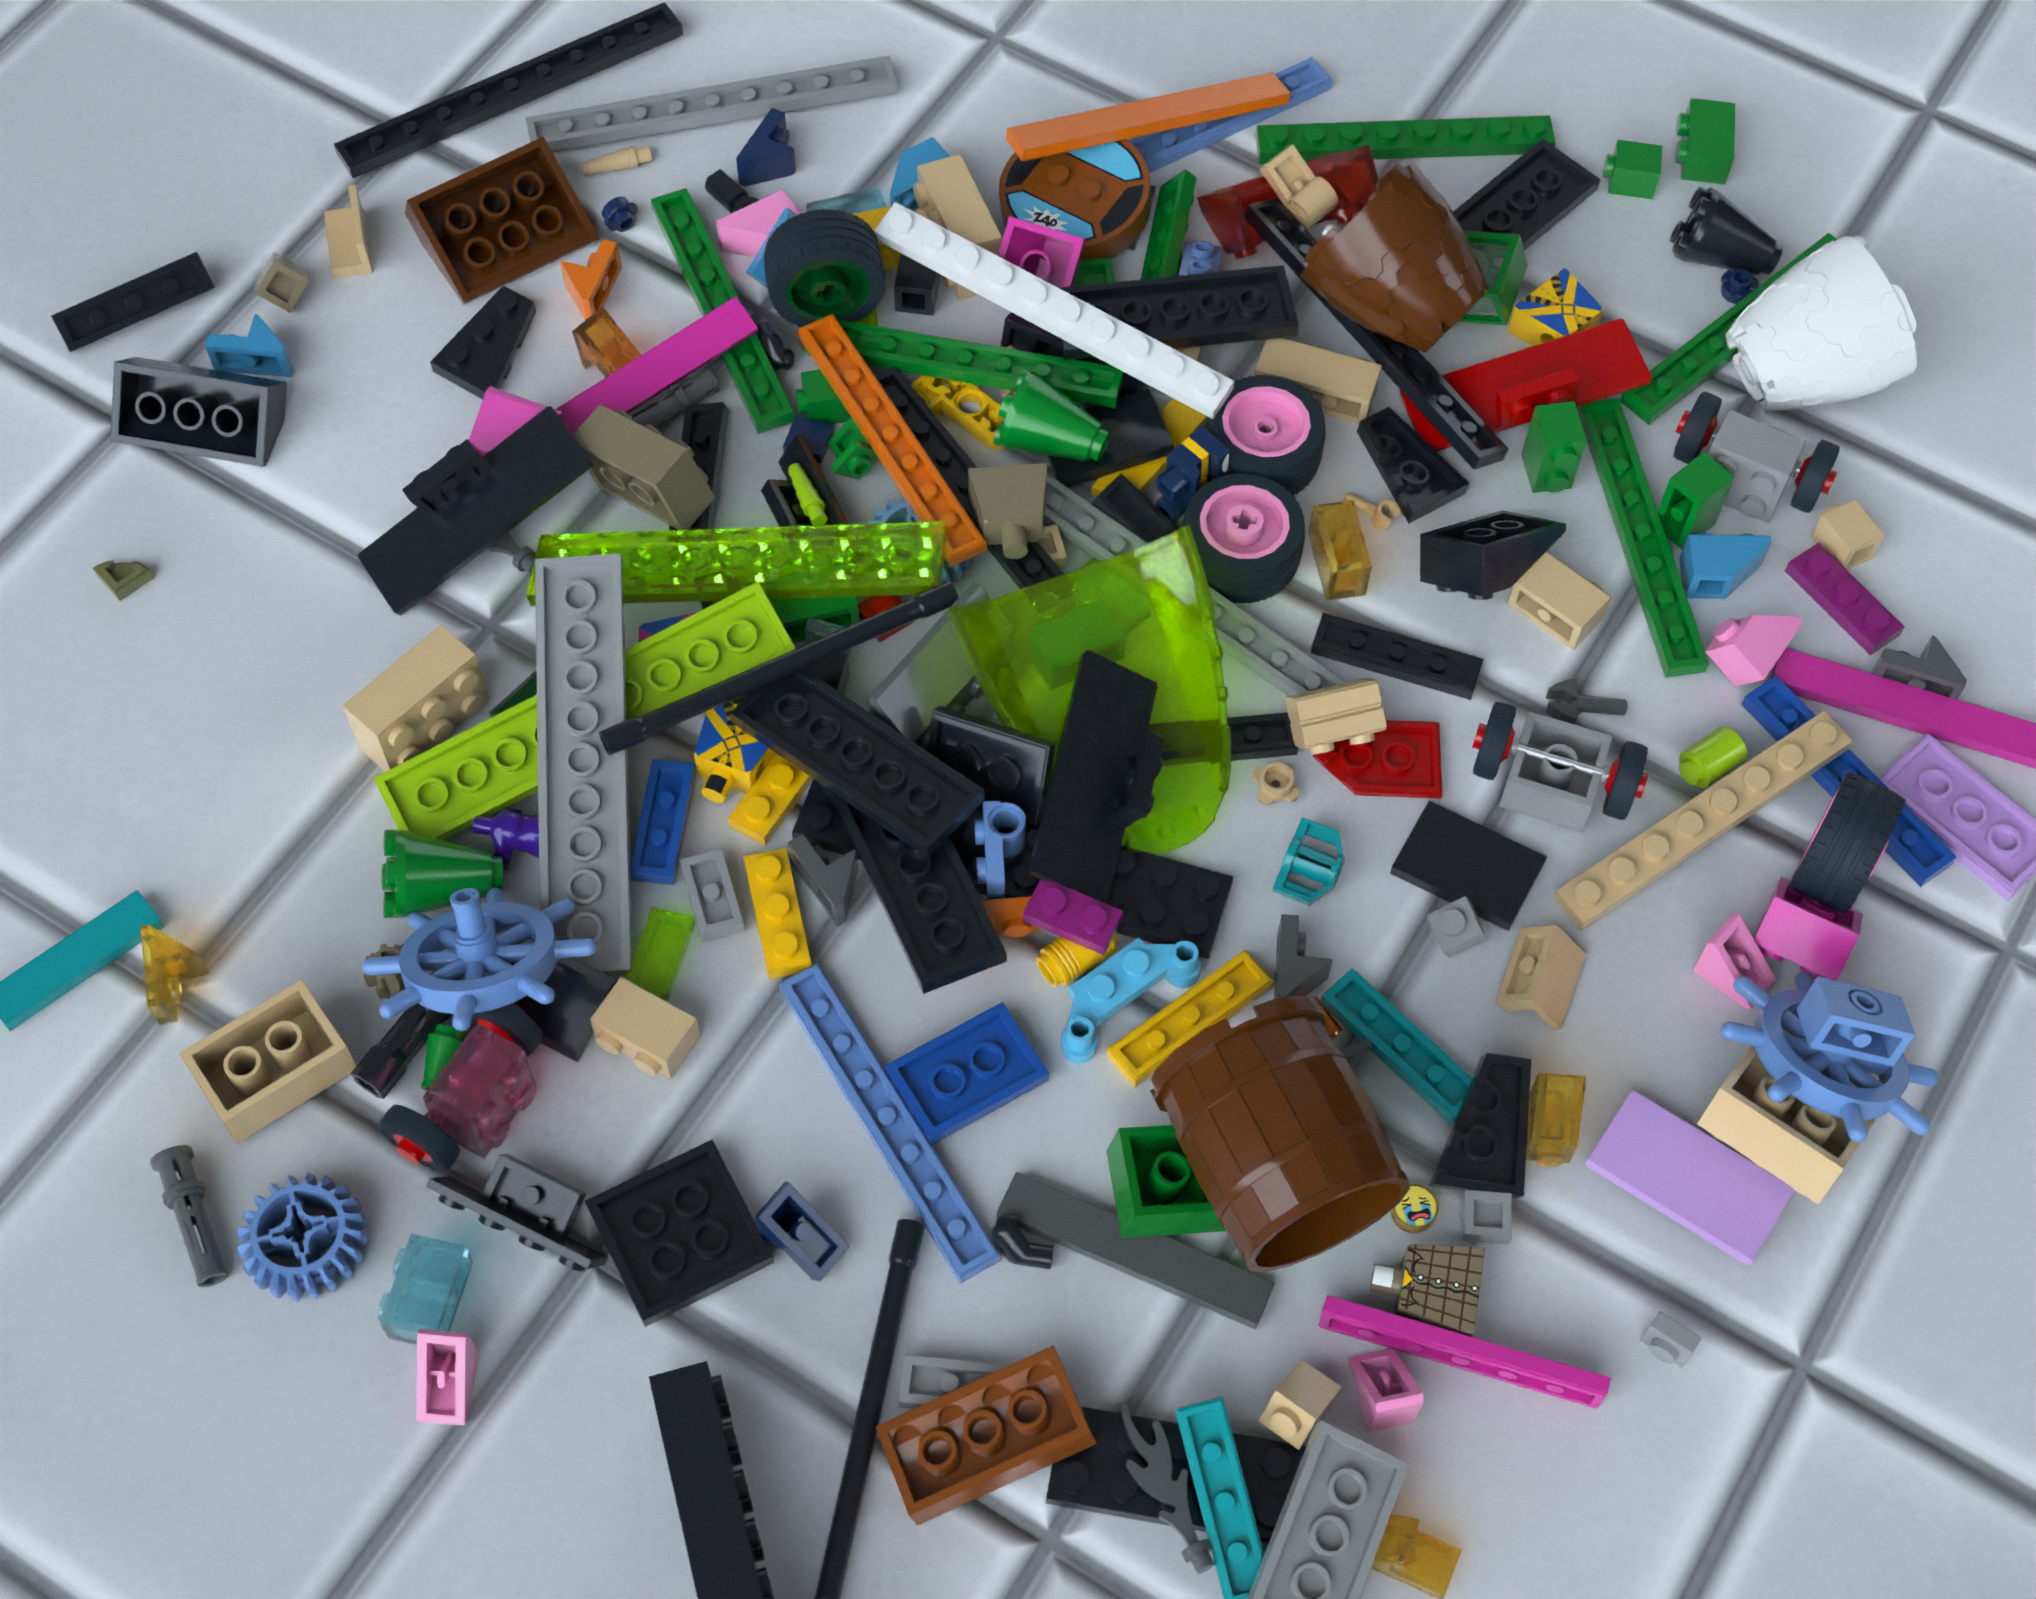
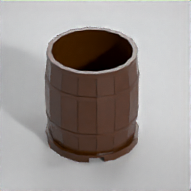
[1150,995,1410,1272]

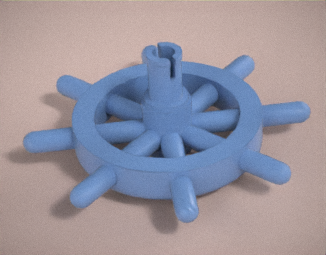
[362,888,597,1031]

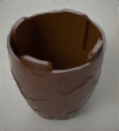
[1300,162,1488,352]

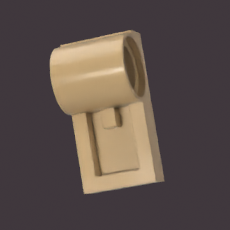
[1260,144,1338,230]

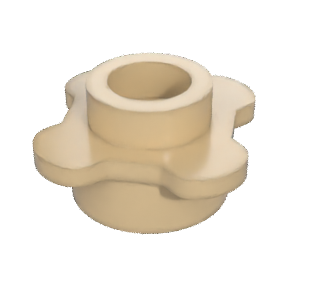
[1253,762,1299,805]

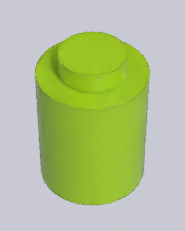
[1679,726,1748,788]

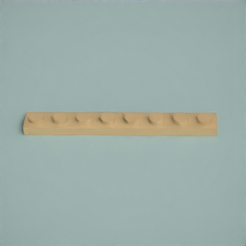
[1554,711,1853,931]

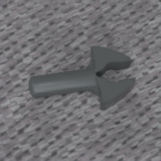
[1545,679,1628,724]

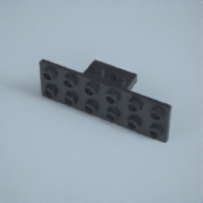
[358,406,593,615]
[1028,650,1164,904]

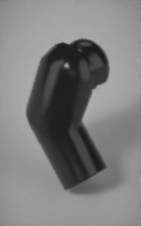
[756,322,795,371]
[992,1214,1054,1269]

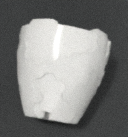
[1725,236,1919,411]

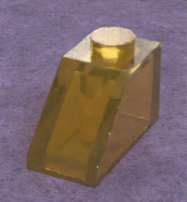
[1526,1073,1586,1167]

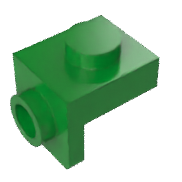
[827,417,879,480]

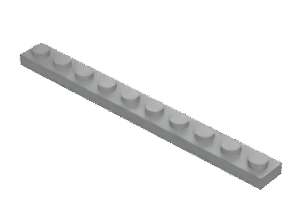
[525,56,897,152]
[1043,474,1347,696]

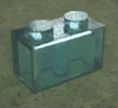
[377,1234,473,1345]

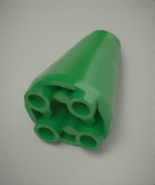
[993,369,1111,462]
[381,830,503,918]

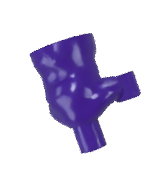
[473,808,539,870]

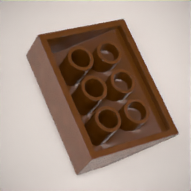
[405,136,600,304]

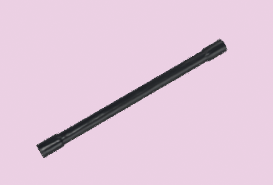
[599,580,958,756]
[814,1219,925,1599]

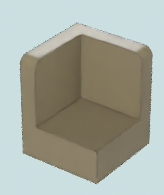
[255,252,310,313]

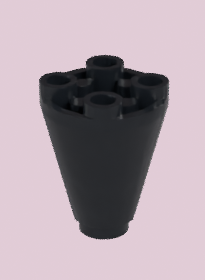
[1670,187,1783,275]

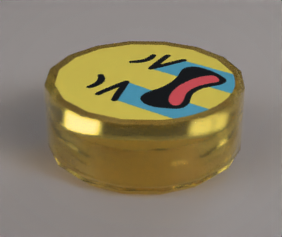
[1391,1184,1439,1233]

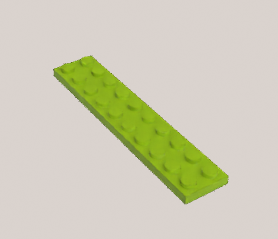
[373,582,796,840]

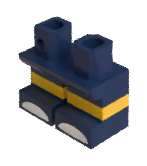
[1156,426,1231,523]

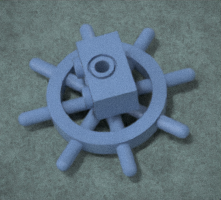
[1721,972,1938,1142]

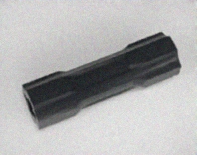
[350,970,451,1099]

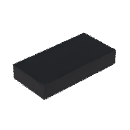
[1092,474,1180,551]

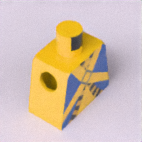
[1508,268,1603,346]
[694,702,776,803]

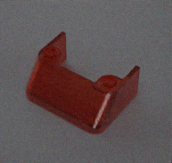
[1197,145,1379,259]

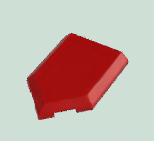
[1312,720,1442,799]

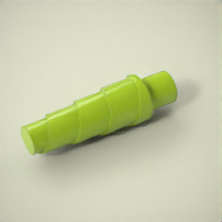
[788,463,827,527]

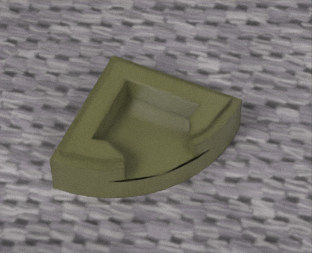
[93,560,154,601]

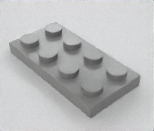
[1247,1421,1410,1599]

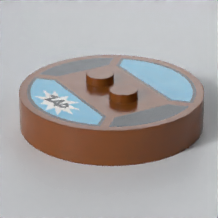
[999,139,1152,259]

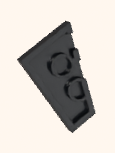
[430,285,536,399]
[1356,407,1469,524]
[1429,1053,1531,1198]

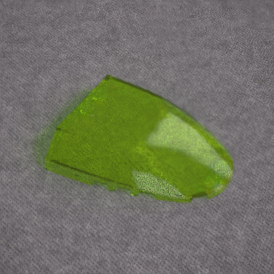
[947,525,1231,854]

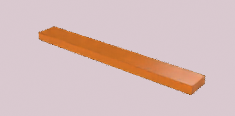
[1006,72,1290,161]
[798,314,987,567]

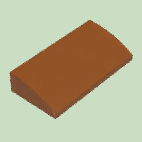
[875,1345,1097,1526]

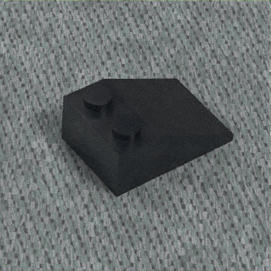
[1420,510,1566,600]

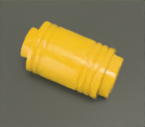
[1036,933,1118,987]

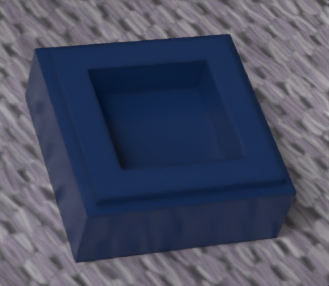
[783,415,834,464]

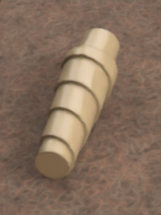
[582,146,653,175]

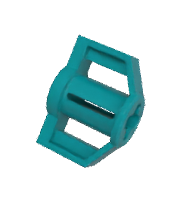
[1273,817,1345,906]

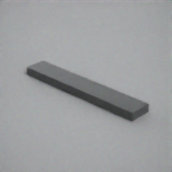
[997,1172,1275,1330]

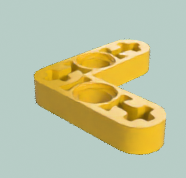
[910,375,1005,450]

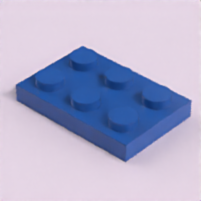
[885,1002,1049,1145]

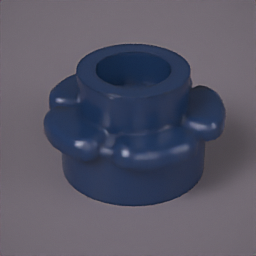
[602,196,638,232]
[1721,268,1759,304]

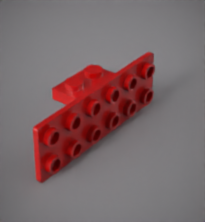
[1400,318,1652,452]

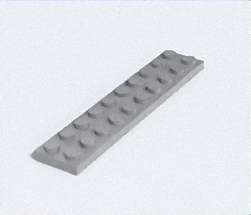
[535,554,633,975]

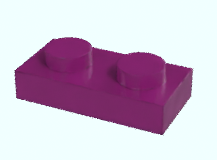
[1023,880,1123,955]

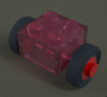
[378,1003,543,1172]

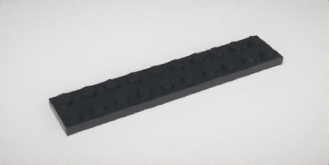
[792,779,1233,959]

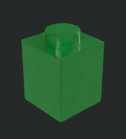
[1603,140,1663,199]
[795,369,851,424]

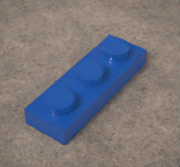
[630,759,696,885]

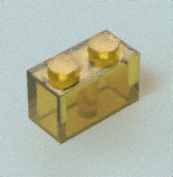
[1308,500,1372,601]

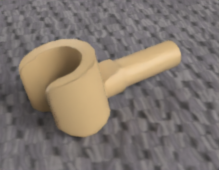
[1344,493,1401,531]

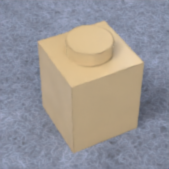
[1812,499,1884,570]
[1259,1359,1342,1450]

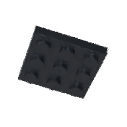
[585,1139,774,1327]

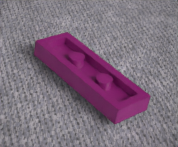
[1785,543,1905,655]

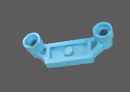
[1061,937,1201,1064]

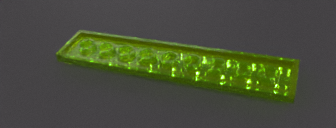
[526,521,947,606]

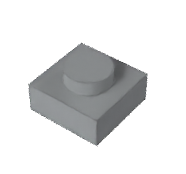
[1426,896,1488,958]
[1462,1190,1512,1244]
[1640,1311,1702,1367]

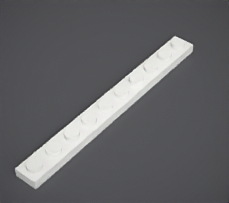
[874,202,1234,419]

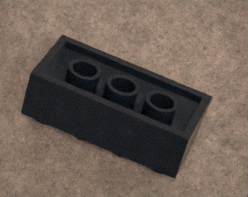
[110,357,287,467]

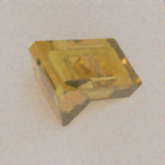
[140,925,209,1025]
[1371,1514,1462,1599]

